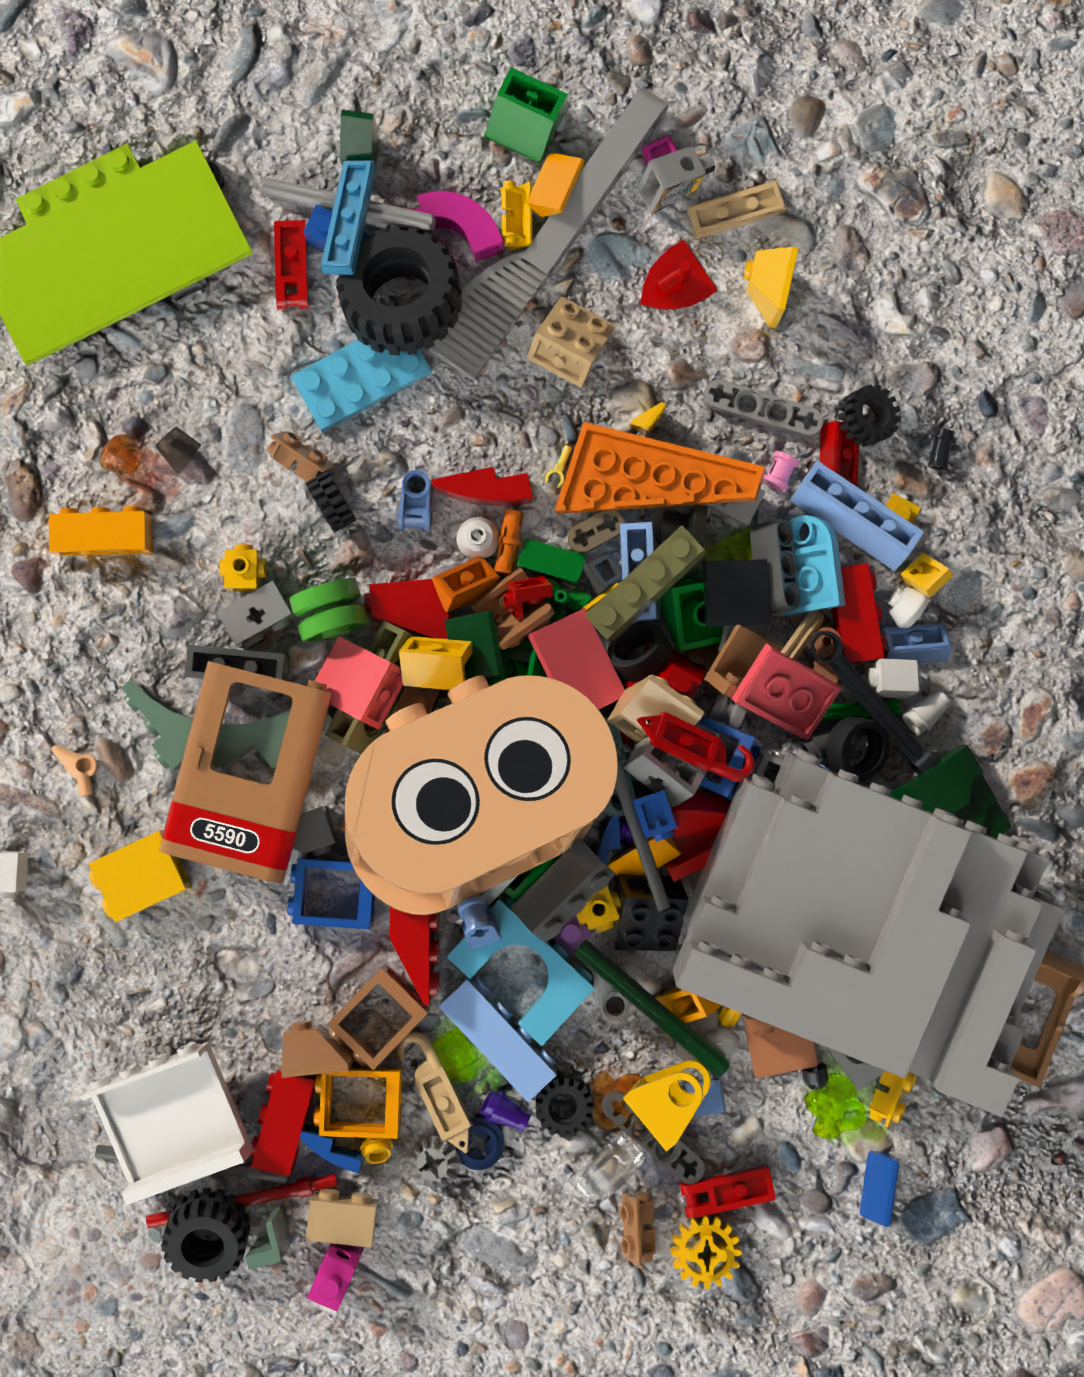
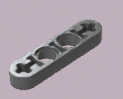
[602,1090,705,1184]

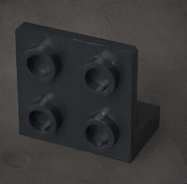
[614,875,689,951]

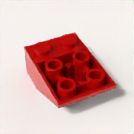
[389,906,440,1005]

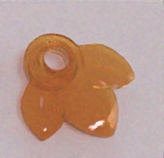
[592,1071,642,1130]

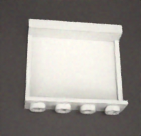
[80,1042,254,1205]

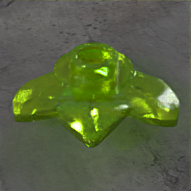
[803,1073,867,1139]

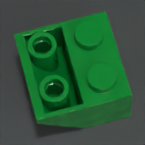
[484,67,568,164]

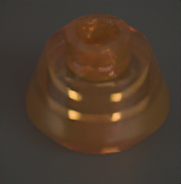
[99,434,142,475]

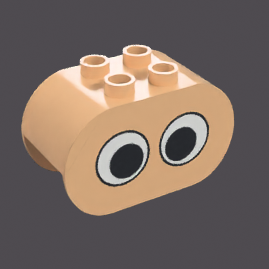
[345,675,618,915]

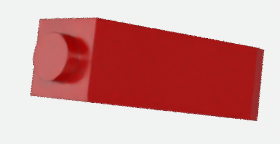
[364,579,451,639]

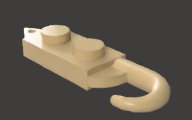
[397,1032,473,1153]

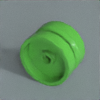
[289,578,370,643]

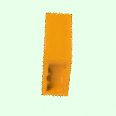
[314,1065,403,1139]

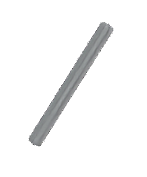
[261,178,436,233]

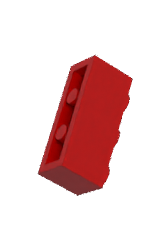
[831,563,887,664]
[249,1066,317,1177]

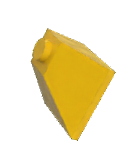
[743,247,799,329]

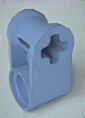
[398,470,433,533]
[457,896,502,950]

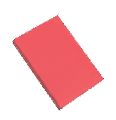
[527,608,625,710]
[731,643,843,741]

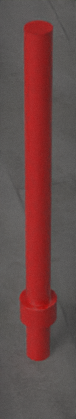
[146,1174,339,1228]

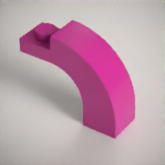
[394,191,504,263]

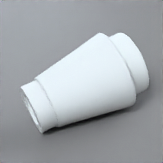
[902,691,951,736]

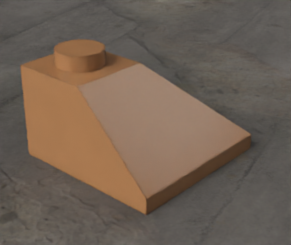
[281,1020,355,1078]

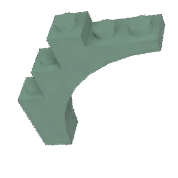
[121,679,333,770]

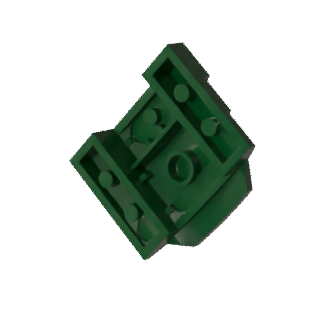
[890,744,1012,838]

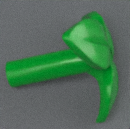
[544,576,591,626]

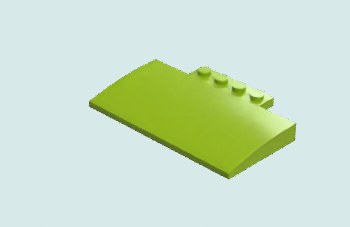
[0,141,253,366]

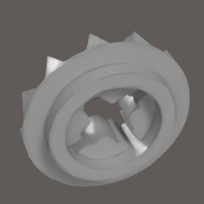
[408,1136,460,1190]

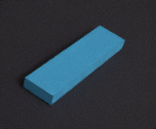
[320,161,377,275]

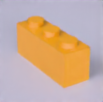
[49,506,153,556]

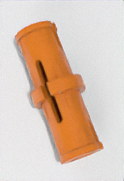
[494,509,524,575]

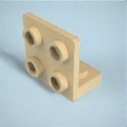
[527,297,615,388]

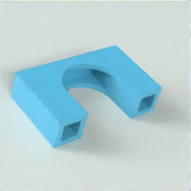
[447,897,595,1046]

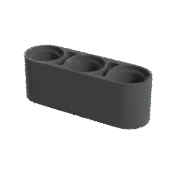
[750,518,800,614]

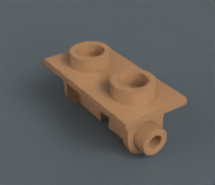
[267,431,335,482]
[620,1192,656,1266]

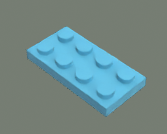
[291,340,432,433]

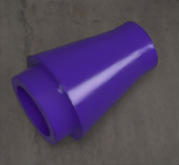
[480,1090,531,1132]

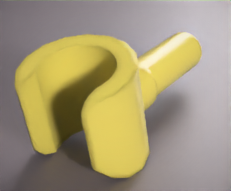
[545,445,572,488]

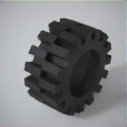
[838,384,901,447]
[305,470,356,533]
[535,1074,594,1138]

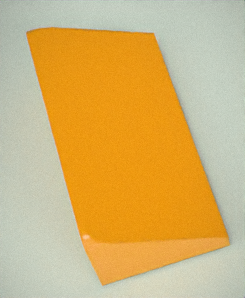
[527,153,585,217]
[608,836,681,876]

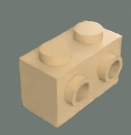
[306,1189,379,1248]

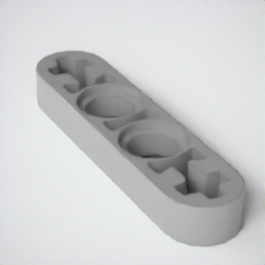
[703,379,823,438]

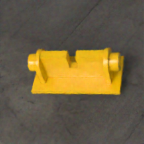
[500,181,533,252]
[868,1071,917,1127]

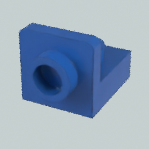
[633,790,680,842]

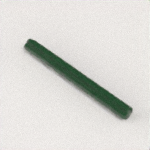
[574,939,730,1077]

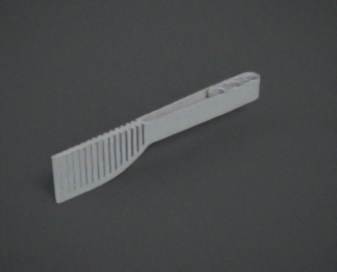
[428,87,669,381]

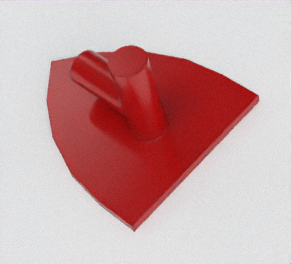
[640,239,718,310]

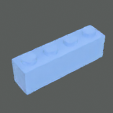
[789,461,924,571]
[439,977,557,1102]

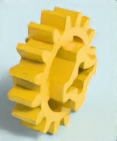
[670,1215,742,1290]

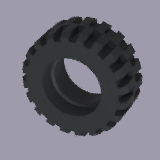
[336,227,462,356]

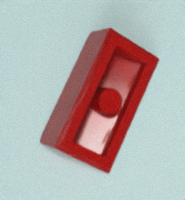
[819,421,859,487]

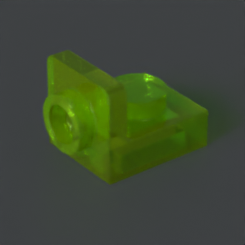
[432,1027,484,1082]

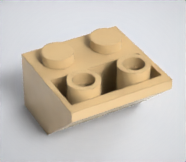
[607,674,705,743]

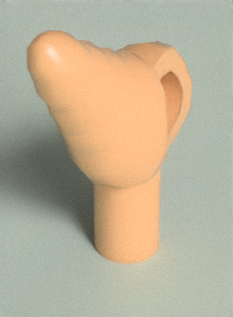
[52,745,98,796]

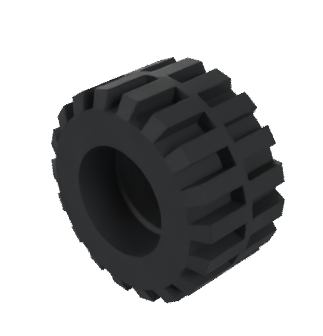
[161,1188,250,1283]

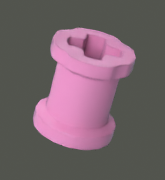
[762,451,800,492]

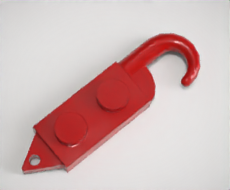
[637,711,755,782]

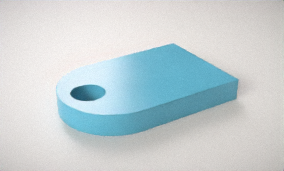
[783,515,846,616]

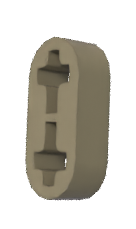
[568,510,624,554]

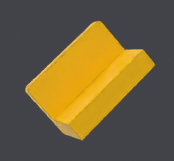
[399,636,473,690]

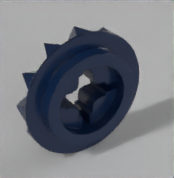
[454,1116,504,1170]

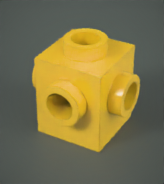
[219,544,267,592]
[576,886,622,933]

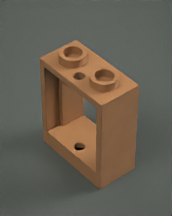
[327,964,430,1070]

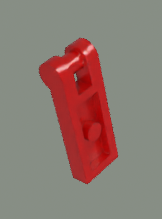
[274,220,310,310]
[679,1165,776,1218]

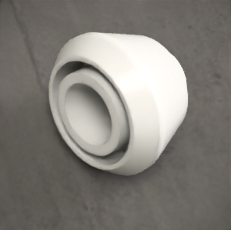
[456,517,499,559]
[887,587,929,628]

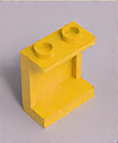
[88,830,192,922]

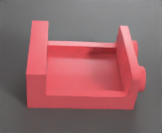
[315,636,403,730]

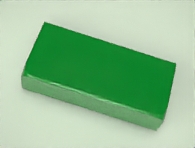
[517,538,586,586]

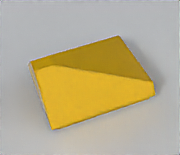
[629,402,666,437]

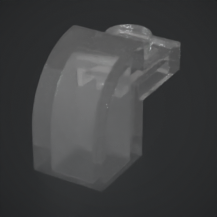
[568,1133,646,1205]

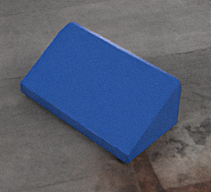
[859,1151,899,1227]

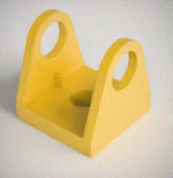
[623,1060,711,1152]

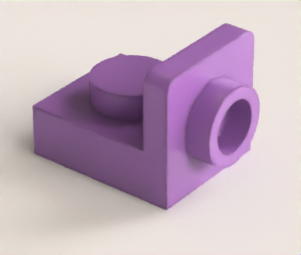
[553,915,594,956]

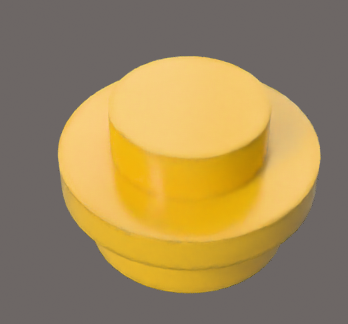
[360,1138,393,1164]

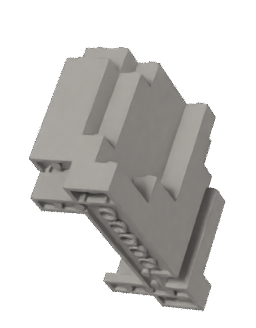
[672,749,1064,1117]

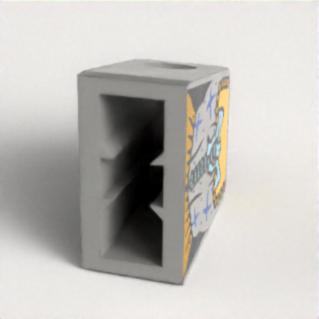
[637,147,715,215]

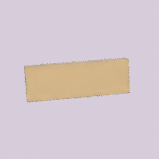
[687,180,786,240]

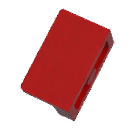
[664,827,719,882]

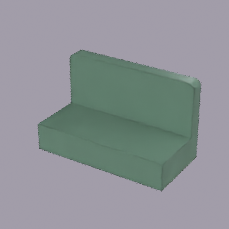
[246,1205,292,1269]

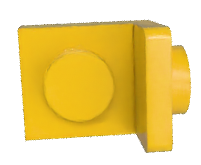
[901,552,953,598]

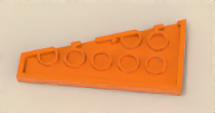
[555,422,766,514]

